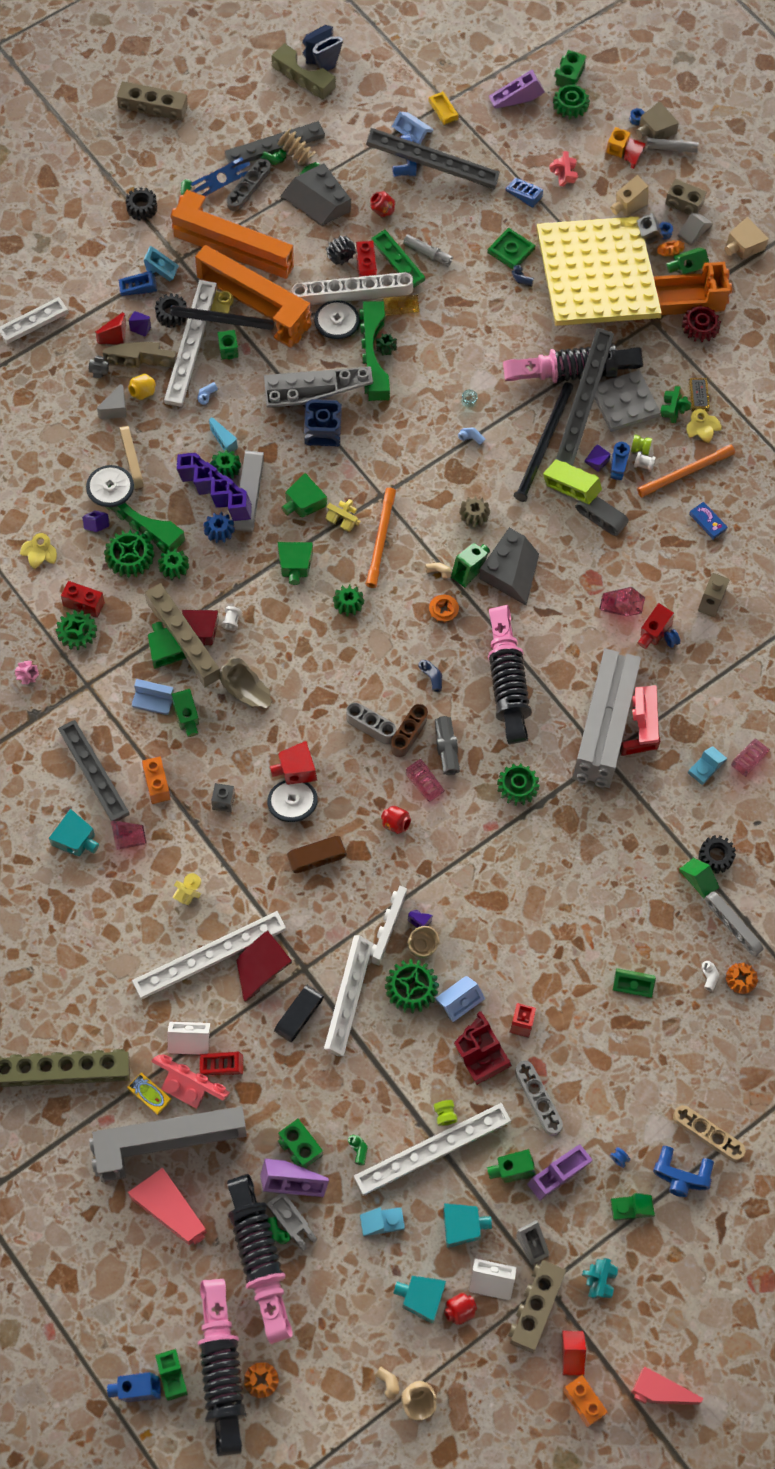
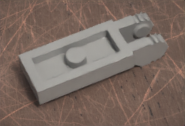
[267,1193,317,1251]

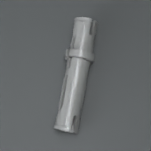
[647,138,699,153]
[403,234,453,267]

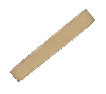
[120,426,144,489]
[673,1105,745,1161]

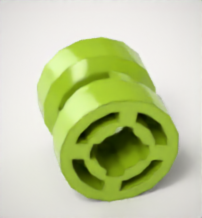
[631,434,652,456]
[433,1100,458,1126]

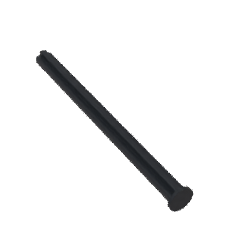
[514,382,573,502]

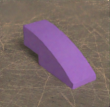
[527,1144,593,1201]

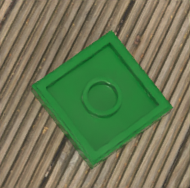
[487,227,536,270]

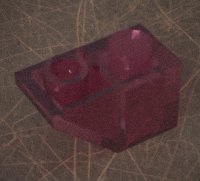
[599,587,645,617]

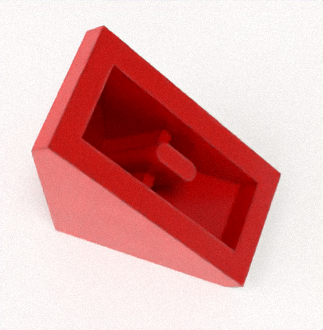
[509,1003,536,1038]
[562,1331,586,1376]

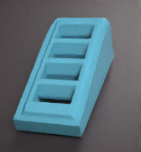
[209,417,238,453]

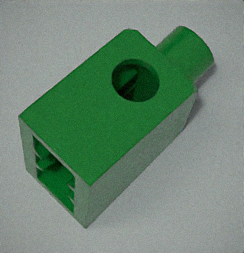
[666,247,709,274]
[281,473,327,518]
[278,542,313,585]
[451,543,490,588]
[148,621,186,669]
[172,689,199,737]
[487,1149,537,1183]

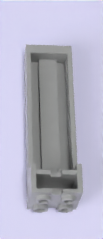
[572,648,641,788]
[89,1106,247,1182]

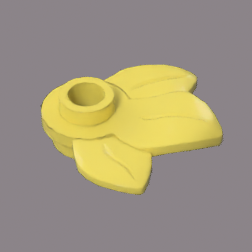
[210,291,234,313]
[686,409,722,443]
[20,533,57,569]

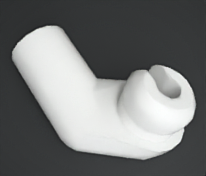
[702,961,719,992]

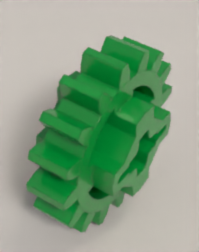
[56,610,97,650]

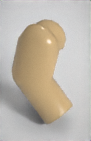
[425,563,452,579]
[375,1367,400,1399]

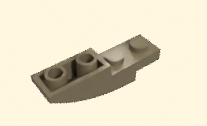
[103,342,176,368]

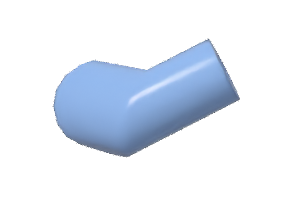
[197,382,218,405]
[458,428,486,445]

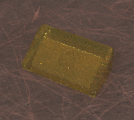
[382,295,420,316]

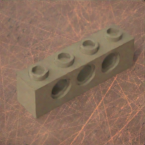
[117,81,188,121]
[508,1260,566,1354]

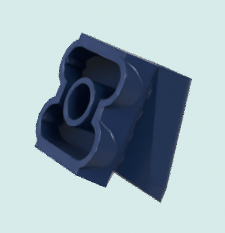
[302,25,343,71]
[304,399,342,447]

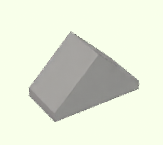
[678,213,713,246]
[97,384,126,419]
[516,1220,550,1265]

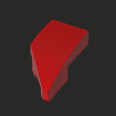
[624,138,646,169]

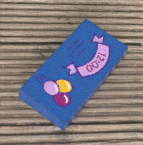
[689,502,727,539]

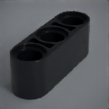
[274,984,324,1043]

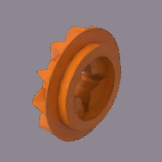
[657,240,685,257]
[429,595,459,623]
[726,962,758,994]
[244,1362,279,1398]

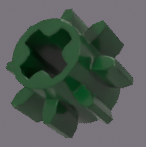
[376,334,397,356]

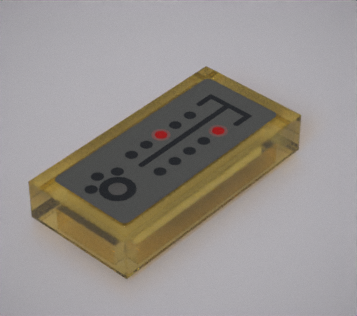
[688,378,710,412]

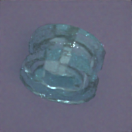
[461,389,478,407]

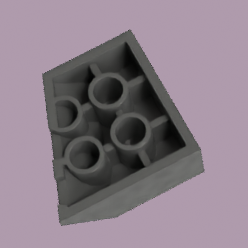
[280,163,351,226]
[479,527,539,605]

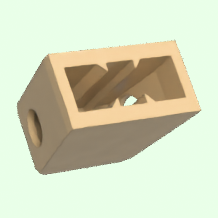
[610,175,649,216]
[724,217,769,259]

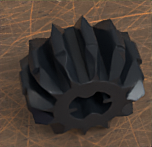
[326,235,356,266]

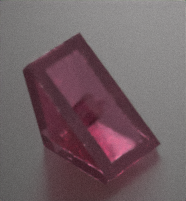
[111,821,147,850]

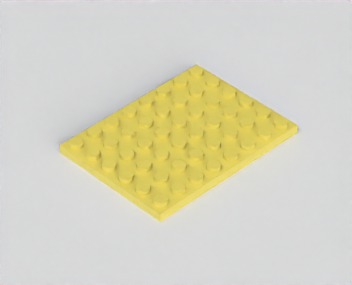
[537,216,662,326]

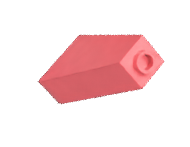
[128,1168,207,1245]

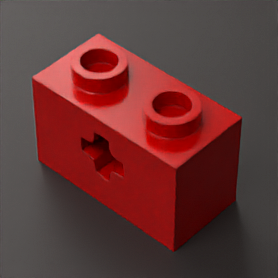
[356,241,377,277]
[61,581,105,618]

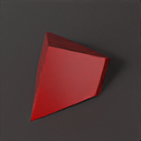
[95,312,126,345]

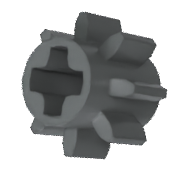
[89,356,109,379]

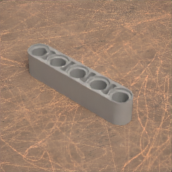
[234,451,264,532]

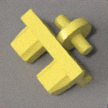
[325,499,361,532]
[173,873,202,906]

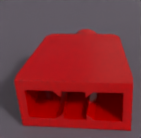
[637,603,674,649]
[269,741,318,785]

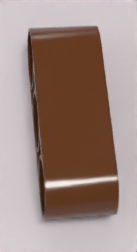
[391,704,428,757]
[287,836,347,873]

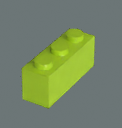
[543,459,602,504]

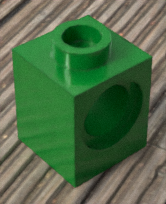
[217,330,239,360]

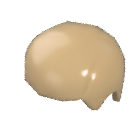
[408,926,440,958]

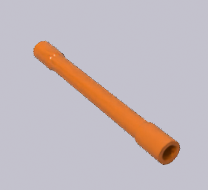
[637,444,735,498]
[366,487,396,588]

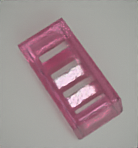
[731,738,770,777]
[405,759,445,802]

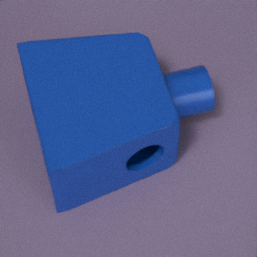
[107,1372,161,1402]

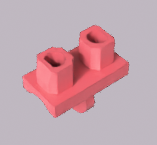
[550,151,578,187]

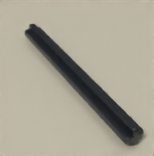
[170,305,274,330]

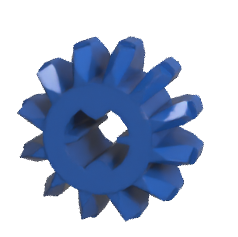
[204,511,235,543]

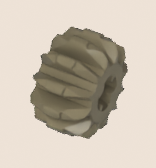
[459,495,490,528]

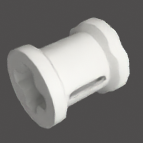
[634,452,656,472]
[222,606,242,631]

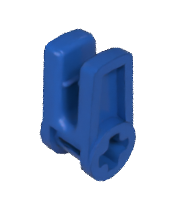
[610,442,630,480]

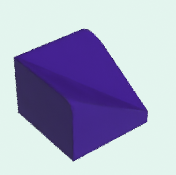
[128,311,151,336]
[584,444,611,472]
[82,511,110,532]
[408,910,433,928]

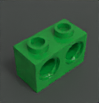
[554,50,587,87]
[278,1118,323,1169]

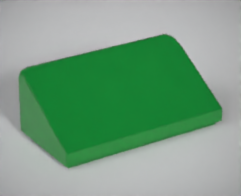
[612,968,656,998]

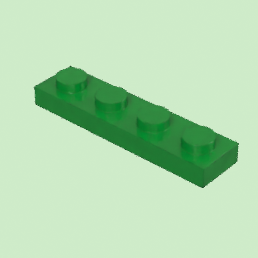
[371,230,425,288]

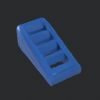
[505,178,544,208]
[118,271,157,296]

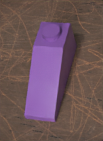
[489,70,545,109]
[260,1159,329,1197]

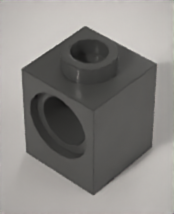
[637,213,663,245]
[211,783,235,813]

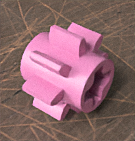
[15,661,39,684]

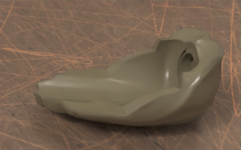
[219,657,273,709]

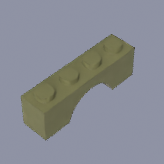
[271,43,336,100]

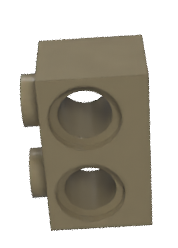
[665,179,707,215]

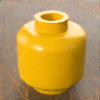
[128,374,156,400]

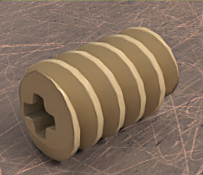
[278,128,316,166]

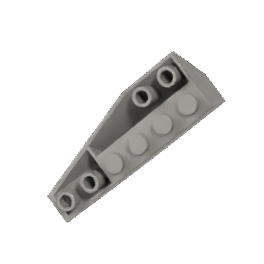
[264,367,373,408]

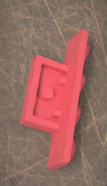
[632,685,659,745]
[152,1054,230,1109]

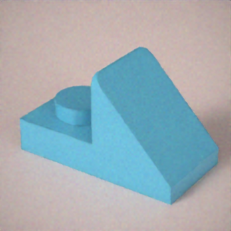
[144,246,179,281]
[688,746,727,785]
[360,1207,405,1236]

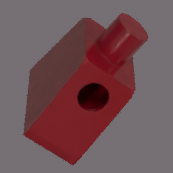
[182,610,219,647]

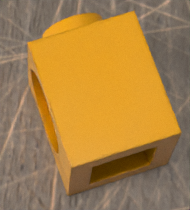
[606,127,631,158]

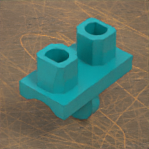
[582,1258,619,1299]

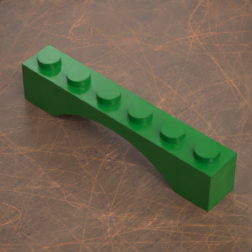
[359,301,390,401]
[105,485,185,552]

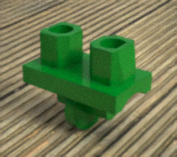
[660,386,692,423]

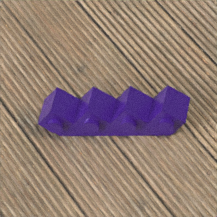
[177,453,252,521]

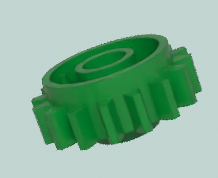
[553,85,590,119]
[497,763,540,806]

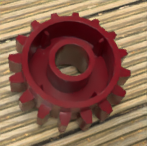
[682,306,721,343]

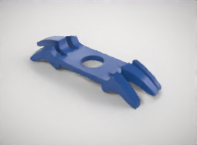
[191,157,250,196]

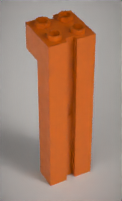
[171,190,294,279]
[195,245,312,348]
[653,262,732,315]

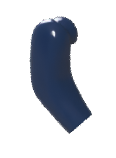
[418,660,442,692]

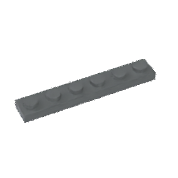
[224,121,325,167]
[58,720,130,824]

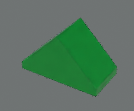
[679,858,719,899]

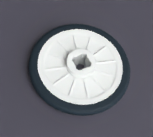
[314,300,360,339]
[86,465,134,507]
[267,780,318,822]

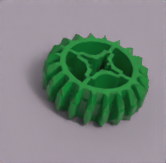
[104,530,155,578]
[385,959,439,1014]

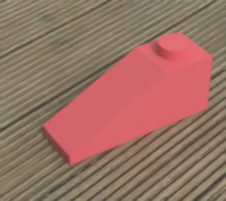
[631,1366,703,1405]

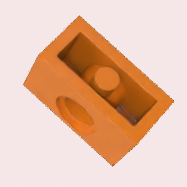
[142,756,171,804]
[562,1375,608,1428]

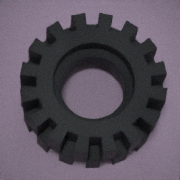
[125,187,157,221]
[155,293,187,328]
[698,835,736,874]

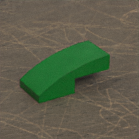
[155,1349,188,1401]

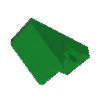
[610,1193,655,1221]

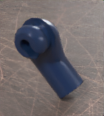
[512,265,534,287]

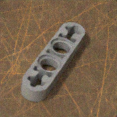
[704,891,764,956]
[515,1061,563,1136]

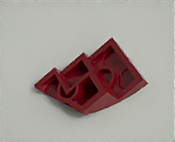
[236,930,292,1002]
[454,1011,512,1085]

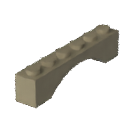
[145,583,220,688]

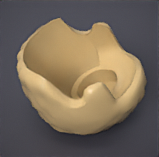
[402,1381,437,1421]

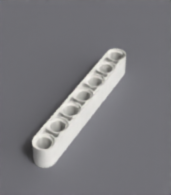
[292,273,413,305]

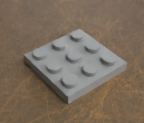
[594,370,661,432]

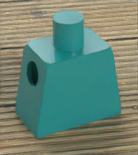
[49,809,99,856]
[443,1203,492,1248]
[393,1276,446,1324]

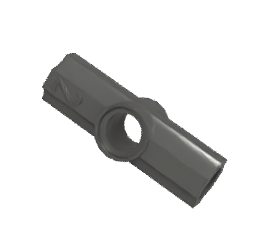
[435,716,460,776]

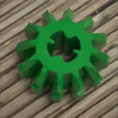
[210,449,241,480]
[158,548,190,580]
[333,585,364,617]

